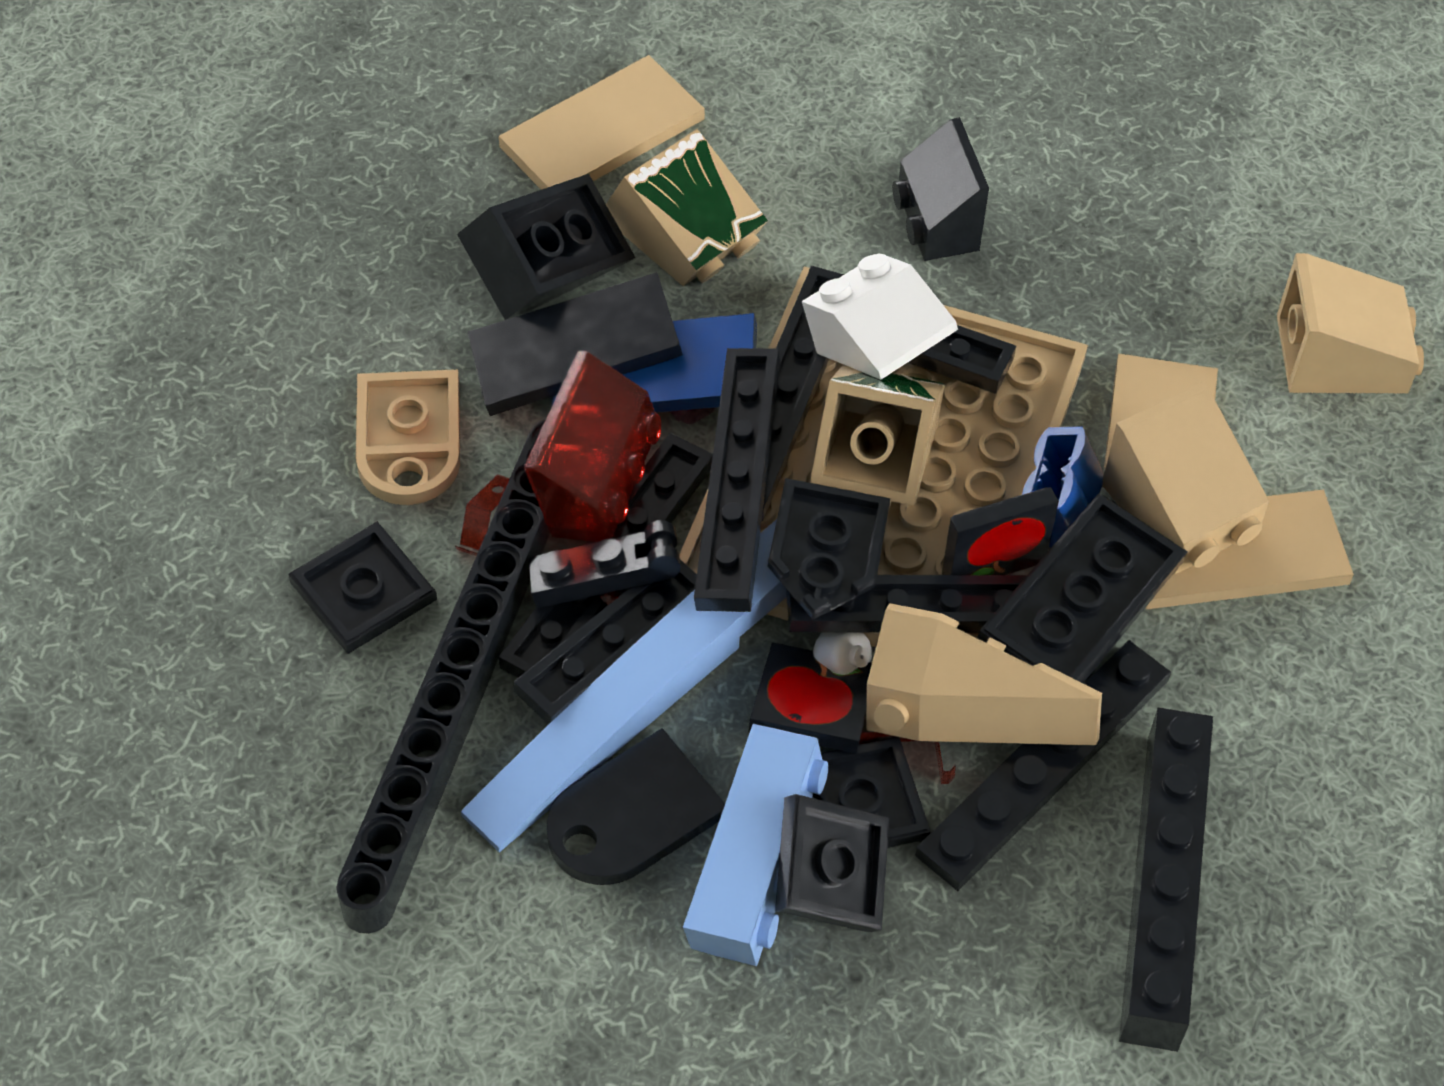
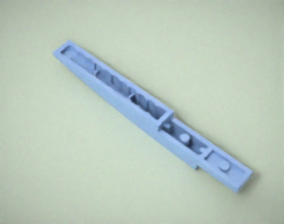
[461,519,786,853]

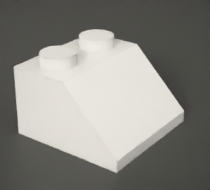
[802,253,958,380]

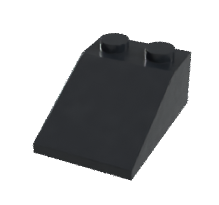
[457,174,636,320]

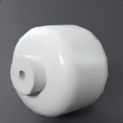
[813,632,872,675]

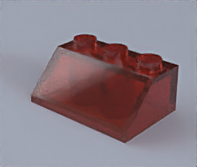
[524,351,661,542]

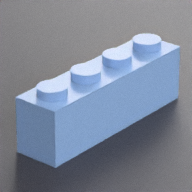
[683,724,828,966]

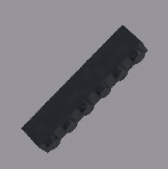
[1119,707,1214,1052]

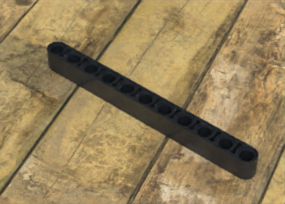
[336,419,577,934]

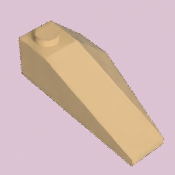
[866,603,1102,745]

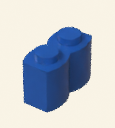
[1022,426,1104,548]

